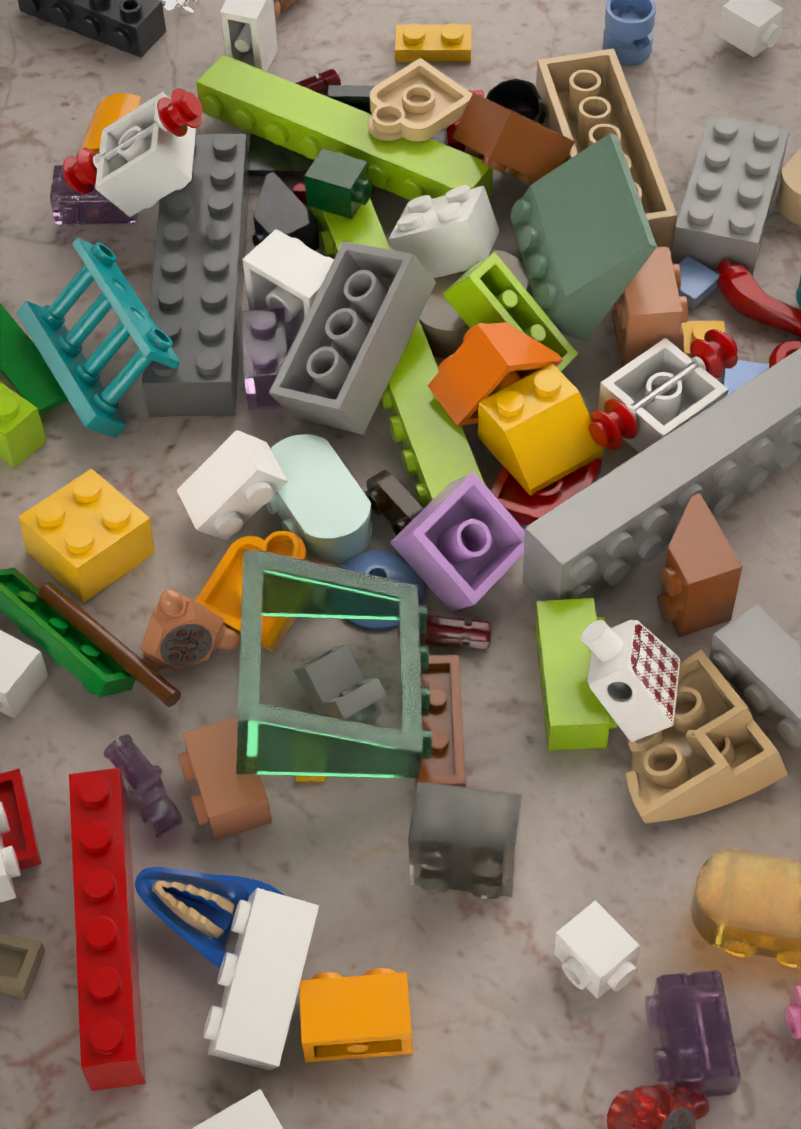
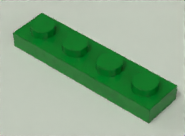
[0,568,136,698]

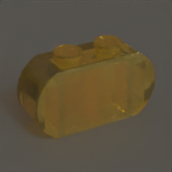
[691,848,801,968]

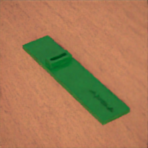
[0,303,69,415]

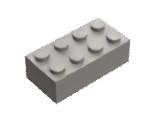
[671,114,790,276]
[269,241,436,435]

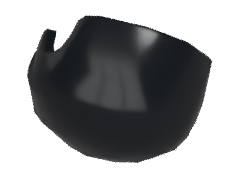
[486,78,546,125]

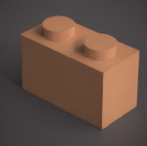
[178,716,272,841]

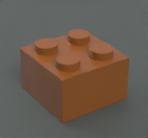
[453,92,575,185]

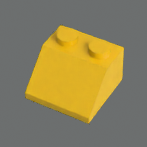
[478,363,604,495]

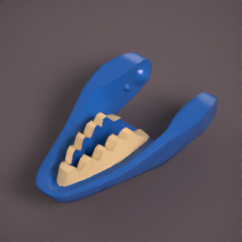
[135,867,284,968]

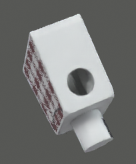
[581,620,680,742]

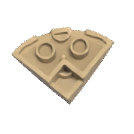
[626,649,788,824]

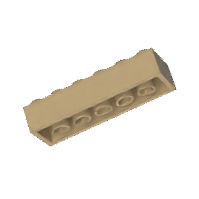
[536,48,677,251]

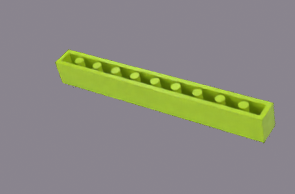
[309,198,485,508]

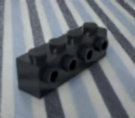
[18,0,166,58]

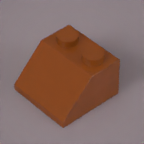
[657,493,743,637]

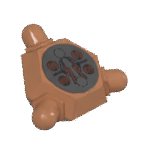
[140,589,241,672]

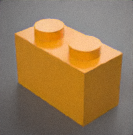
[299,968,413,1063]

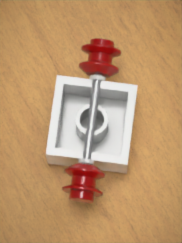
[63,88,203,217]
[589,329,738,453]

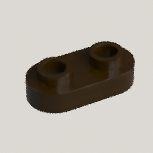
[365,470,424,536]

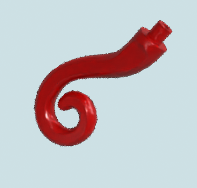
[717,259,801,368]

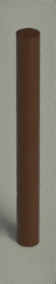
[38,583,181,707]

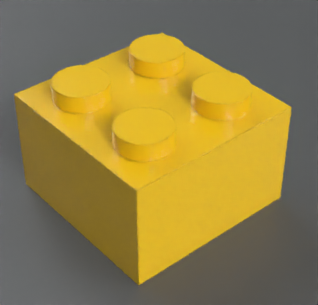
[18,468,155,604]

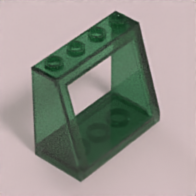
[236,550,432,779]

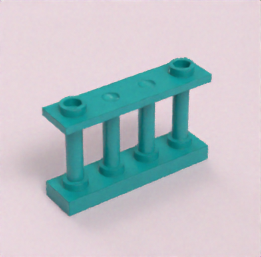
[16,238,181,438]

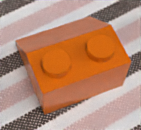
[427,322,563,426]

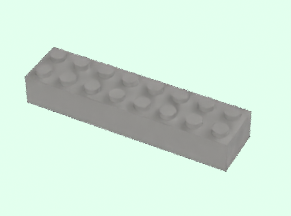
[523,348,801,601]

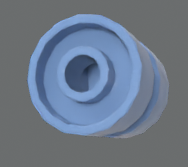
[603,0,656,66]

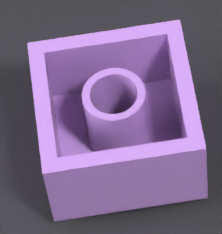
[390,472,525,612]

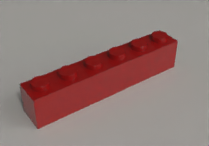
[69,768,146,1091]

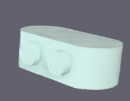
[265,434,373,565]

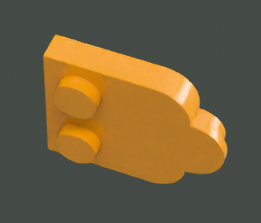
[196,531,314,653]

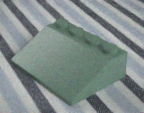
[510,133,657,341]

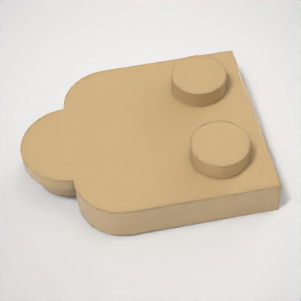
[369,58,472,141]

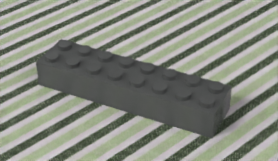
[142,133,250,417]

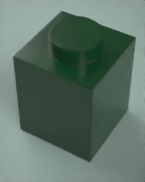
[304,148,372,219]

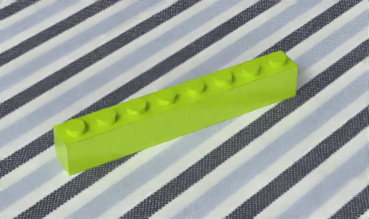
[196,54,493,201]

